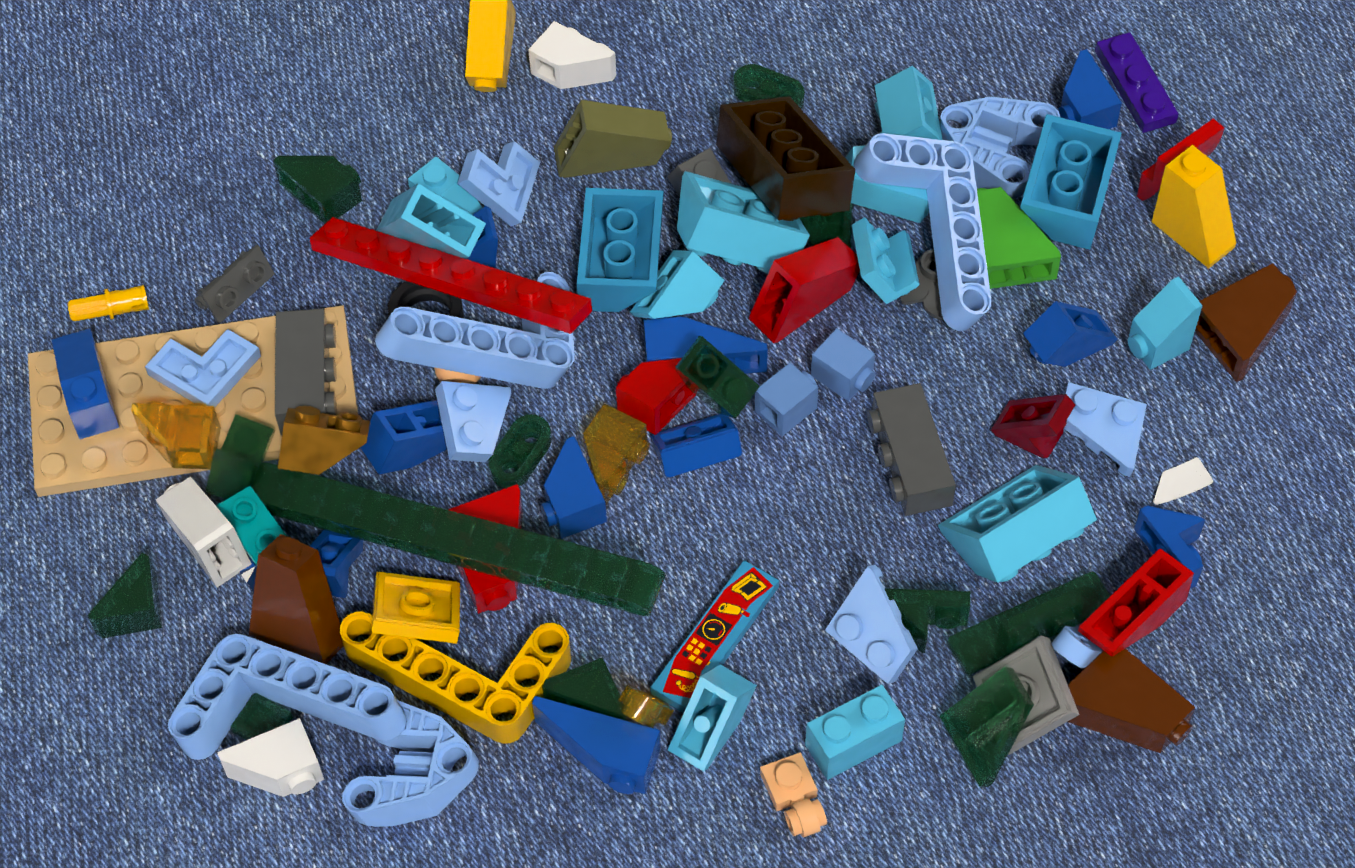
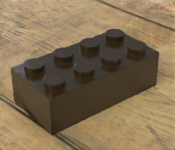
[716,96,855,221]

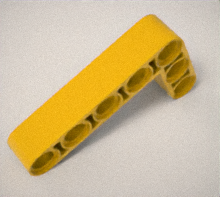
[340,611,571,744]

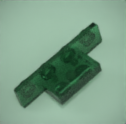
[948,572,1110,675]

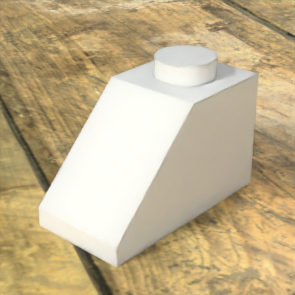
[217,718,324,797]

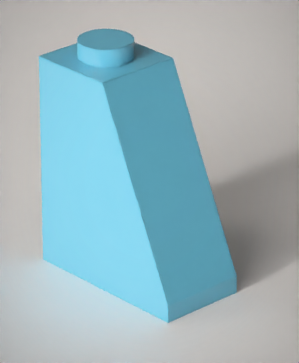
[845,145,929,223]
[376,183,486,258]

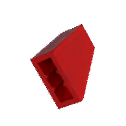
[748,237,860,343]
[439,484,523,614]

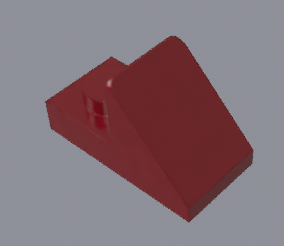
[991,394,1075,458]

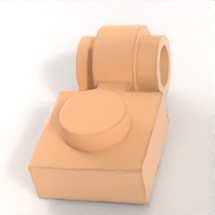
[760,752,827,838]

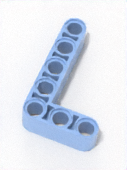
[854,133,991,331]
[375,272,575,389]
[168,634,407,760]

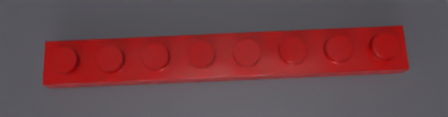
[310,217,592,334]

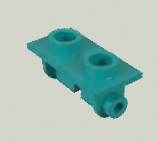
[216,486,287,566]

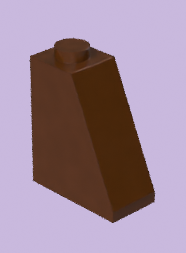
[1195,263,1297,382]
[249,534,344,664]
[1068,649,1195,753]

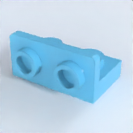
[852,217,919,304]

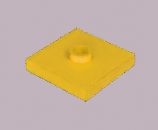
[371,572,460,644]

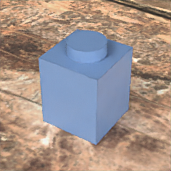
[811,328,876,402]
[754,362,818,436]

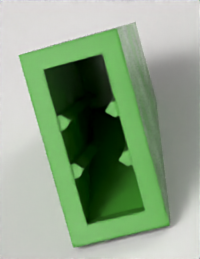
[977,187,1061,289]

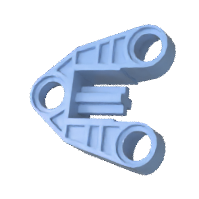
[940,97,1060,200]
[342,700,479,827]

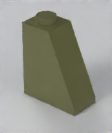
[554,100,672,178]

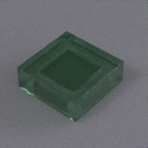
[230,693,293,740]

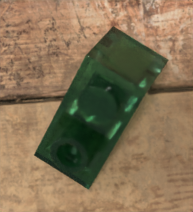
[675,336,760,419]

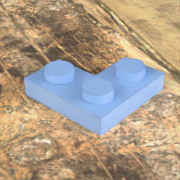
[457,141,540,226]
[145,329,261,413]

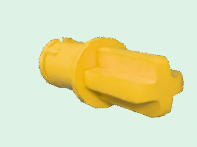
[67,285,149,321]

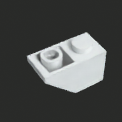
[528,21,616,89]

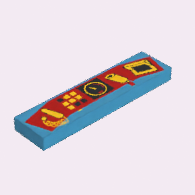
[650,560,779,713]

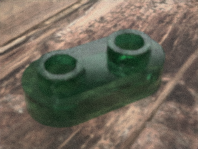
[734,64,805,109]
[489,414,552,488]

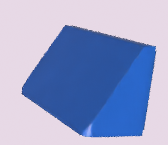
[650,413,742,477]

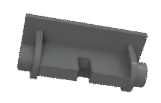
[194,245,275,324]

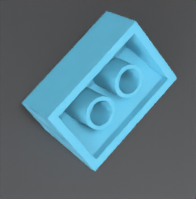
[677,171,810,274]
[938,465,1097,583]

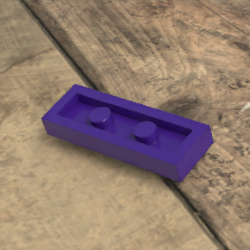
[1095,32,1179,133]

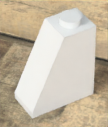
[155,477,252,588]

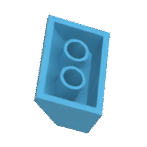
[1020,114,1122,250]
[577,188,664,312]

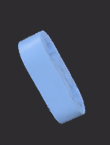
[1051,626,1103,668]

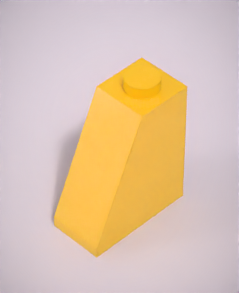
[465,0,516,92]
[1152,145,1236,269]

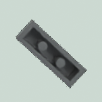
[275,309,337,436]
[867,383,956,516]

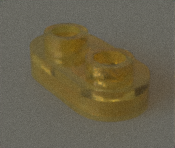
[618,684,674,728]

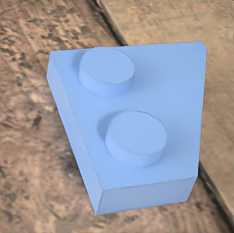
[435,381,511,463]
[1064,382,1147,477]
[825,565,918,684]

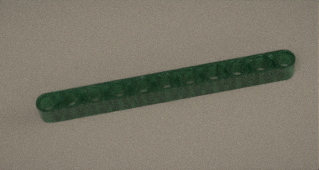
[250,462,666,616]

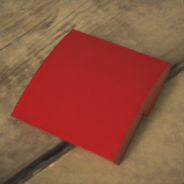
[1137,118,1225,201]

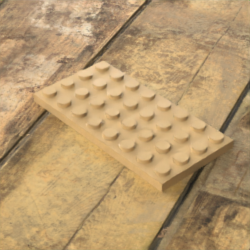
[28,305,359,497]

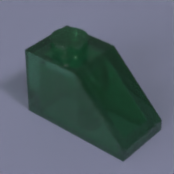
[273,156,362,224]

